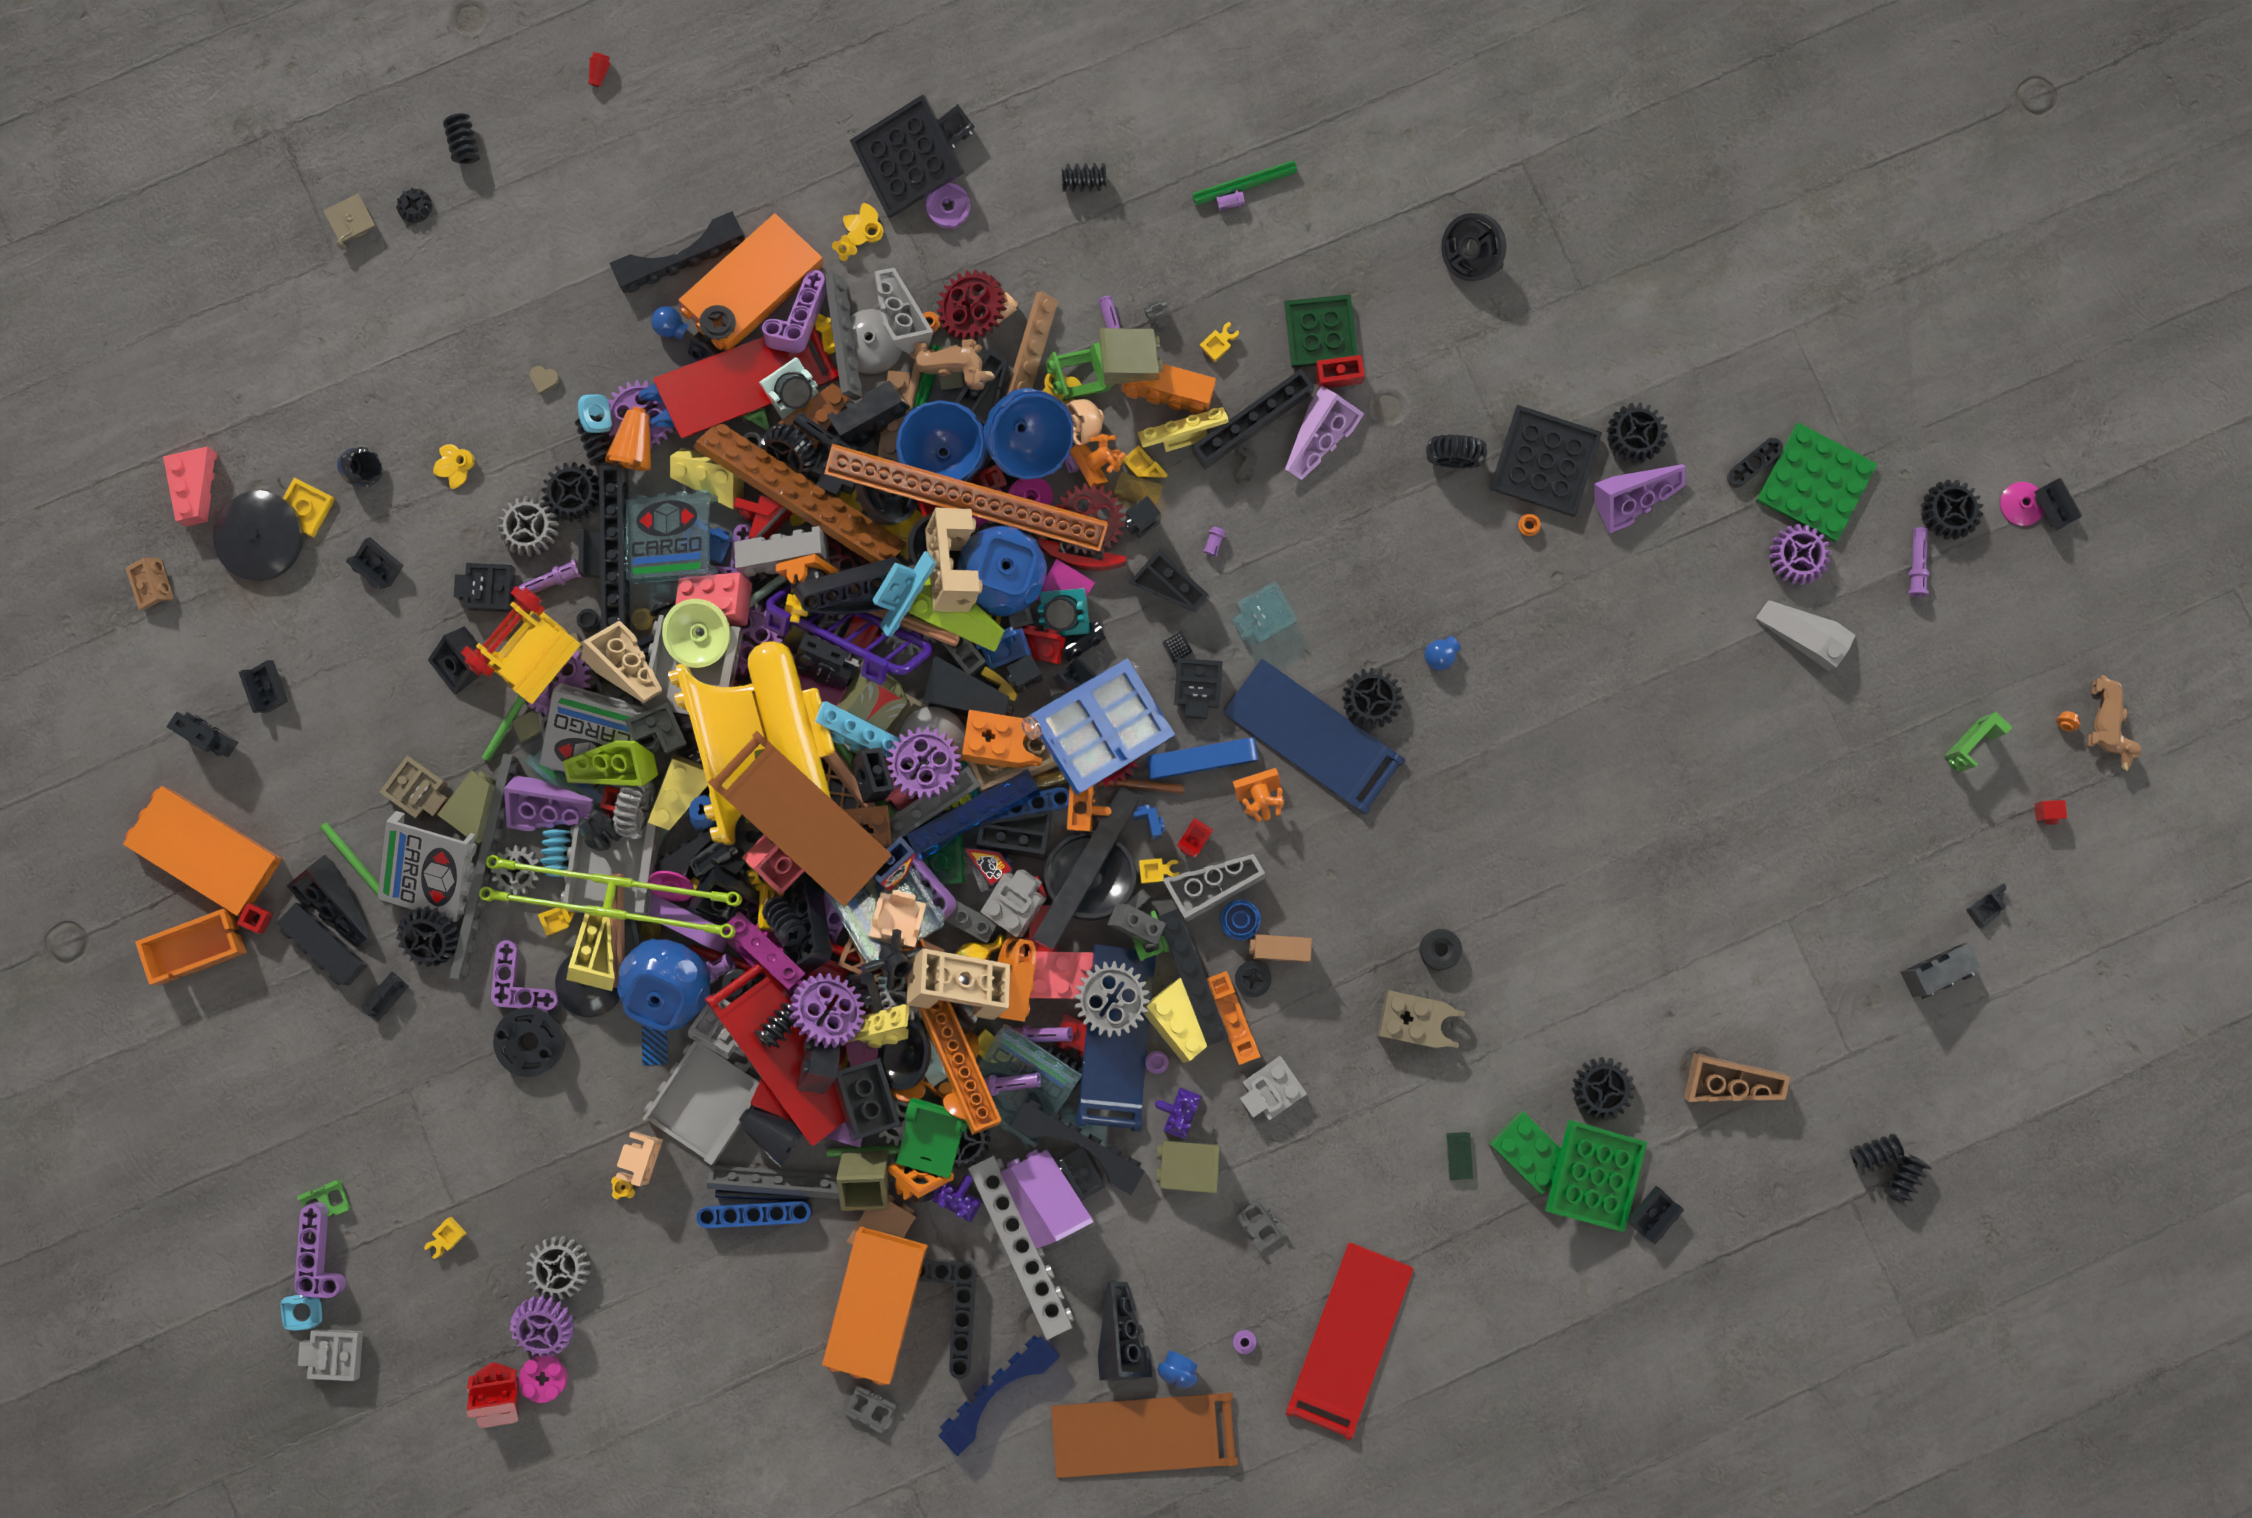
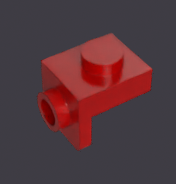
[1176,817,1213,858]

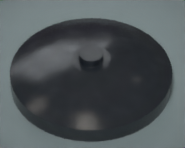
[213,491,304,581]
[1044,832,1136,921]

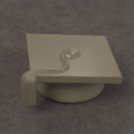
[323,194,376,250]

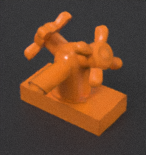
[1070,434,1126,487]
[1233,768,1285,822]
[1067,786,1112,832]

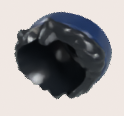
[337,446,383,487]

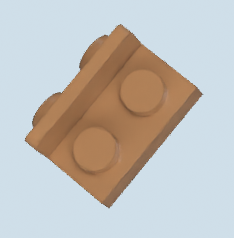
[125,557,174,610]

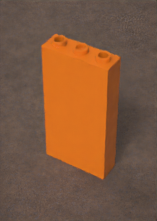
[679,213,823,351]
[123,786,283,916]
[822,1226,928,1385]

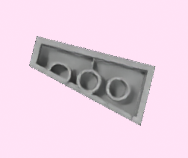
[734,526,830,577]
[1163,854,1265,923]

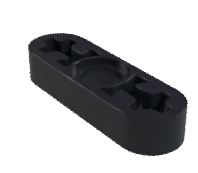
[1727,438,1783,488]

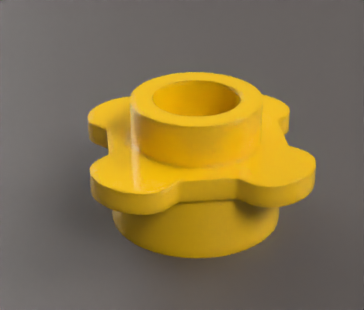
[832,235,857,261]
[611,1176,635,1199]

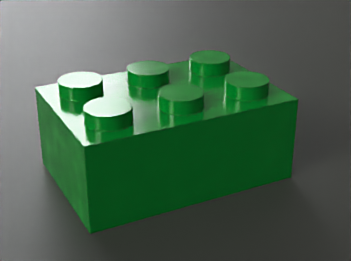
[1488,1111,1561,1195]

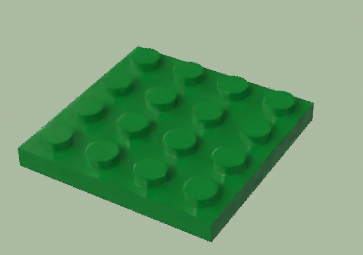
[1755,422,1877,543]
[1545,1119,1647,1233]

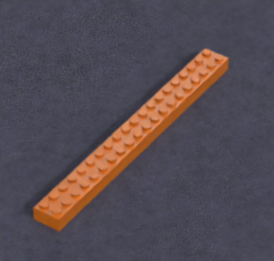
[824,444,1108,551]
[865,877,1002,1135]

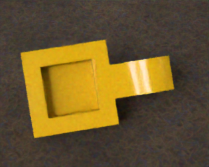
[785,594,808,623]

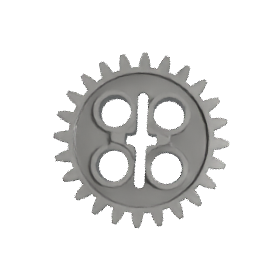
[1074,961,1150,1038]

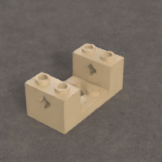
[925,508,982,612]
[907,948,1010,1020]

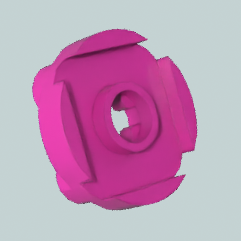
[519,1354,568,1403]

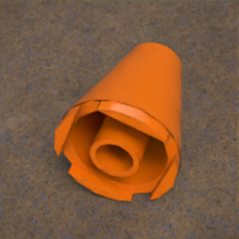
[605,407,651,471]

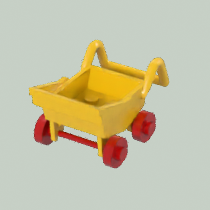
[461,586,581,704]

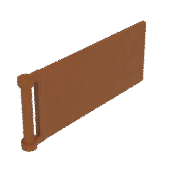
[708,730,891,906]
[1051,1392,1238,1478]

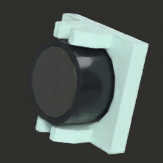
[759,357,819,419]

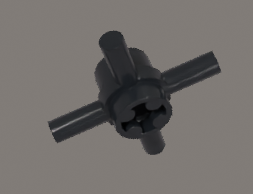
[861,929,926,990]

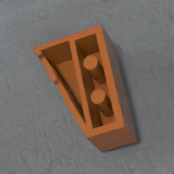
[779,383,854,453]

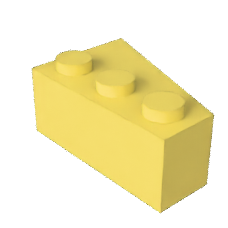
[670,448,744,509]
[648,754,708,830]
[566,913,615,991]
[1143,978,1207,1063]

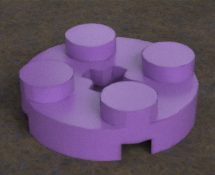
[926,183,971,229]

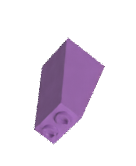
[1000,1149,1093,1249]

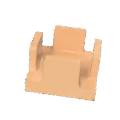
[869,890,926,949]
[616,1132,663,1186]

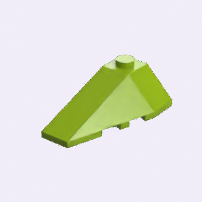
[908,577,1005,652]
[563,740,658,786]

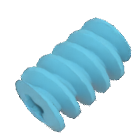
[540,829,572,877]

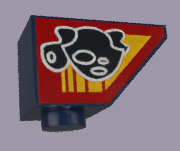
[873,836,916,892]
[964,847,1015,888]

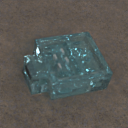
[1231,581,1298,644]

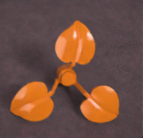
[889,1032,979,1121]

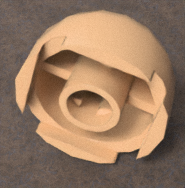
[1065,399,1104,445]

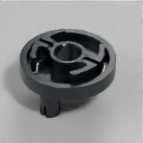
[1441,213,1507,281]
[856,457,917,526]
[493,1006,565,1077]

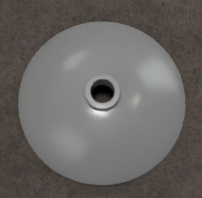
[850,309,903,375]
[899,707,965,768]

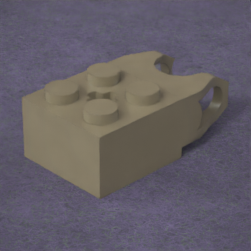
[1377,990,1465,1048]

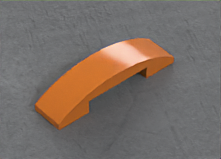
[1206,971,1261,1065]

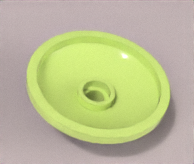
[662,599,731,668]

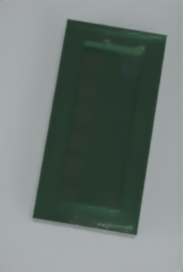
[1446,1132,1473,1180]

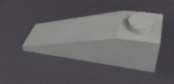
[874,268,933,354]
[1755,600,1855,671]

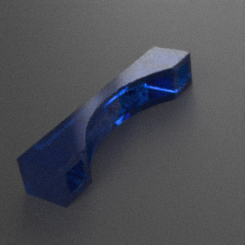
[906,769,1041,860]
[938,1334,1061,1457]

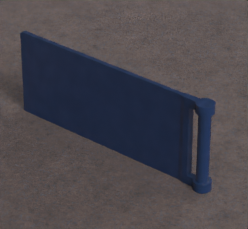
[1223,659,1406,815]
[1075,945,1156,1132]

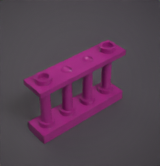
[725,911,806,997]

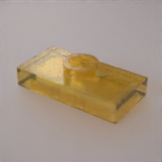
[1114,472,1163,507]

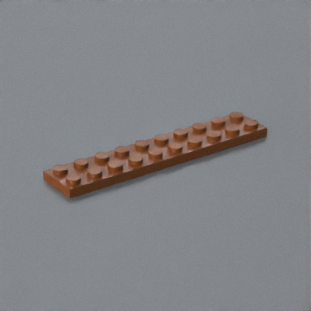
[694,424,907,563]

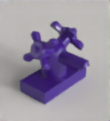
[1155,1088,1201,1139]
[931,1175,983,1222]

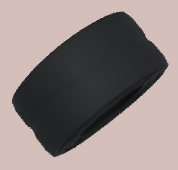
[1419,929,1462,971]

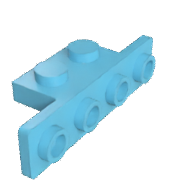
[873,551,936,637]
[815,701,901,758]

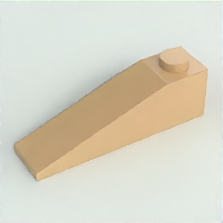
[582,621,662,703]

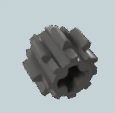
[1144,298,1172,328]

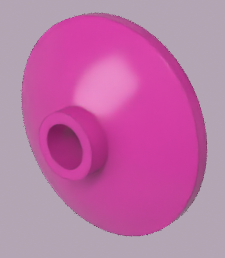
[1009,478,1053,506]
[2000,482,2044,526]
[648,871,694,902]

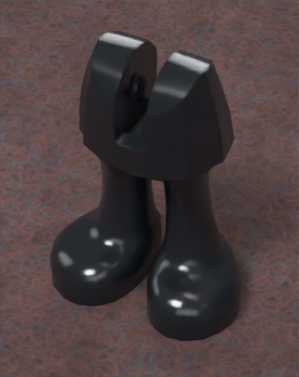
[578,809,622,851]

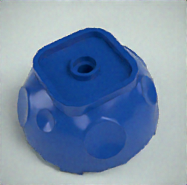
[984,388,1073,480]
[896,400,987,482]
[957,526,1047,616]
[618,939,711,1031]

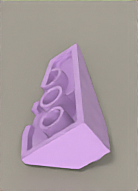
[1285,385,1364,480]

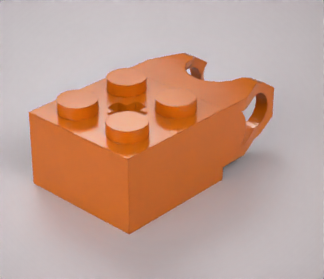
[961,710,1042,768]
[997,936,1036,1022]

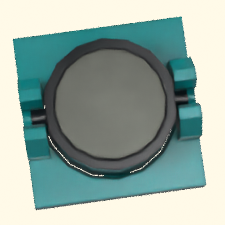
[1038,588,1090,636]

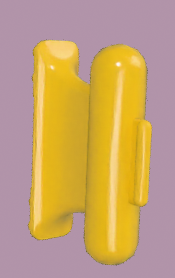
[669,641,835,845]

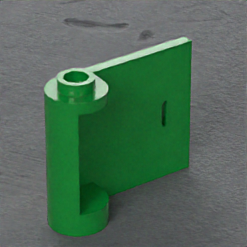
[896,1097,968,1179]

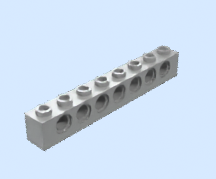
[968,1155,1075,1340]

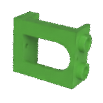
[1046,342,1114,402]
[1944,712,2013,772]

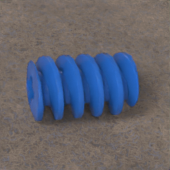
[689,796,716,832]

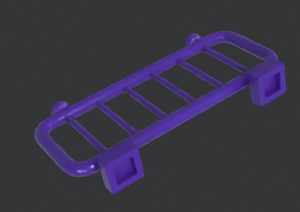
[764,583,932,685]

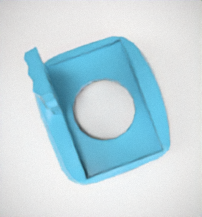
[578,394,612,433]
[280,1295,322,1331]

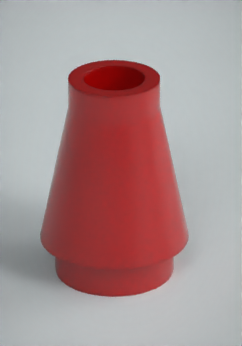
[588,52,611,87]

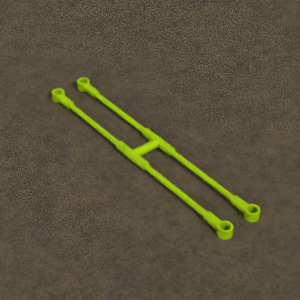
[479,855,742,939]

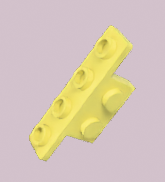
[1138,407,1229,452]
[847,1004,909,1048]

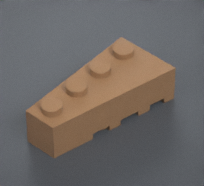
[1684,1053,1790,1102]

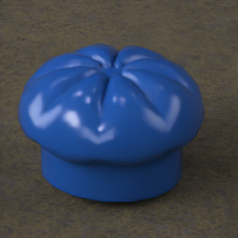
[1220,899,1261,940]
[1157,1351,1198,1388]

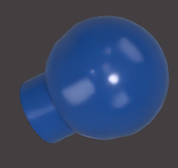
[651,306,689,340]
[1424,636,1461,671]

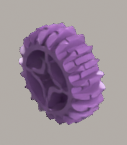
[1769,524,1831,585]
[510,1295,575,1358]

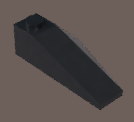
[287,855,370,947]
[688,863,760,926]
[1098,1281,1153,1381]

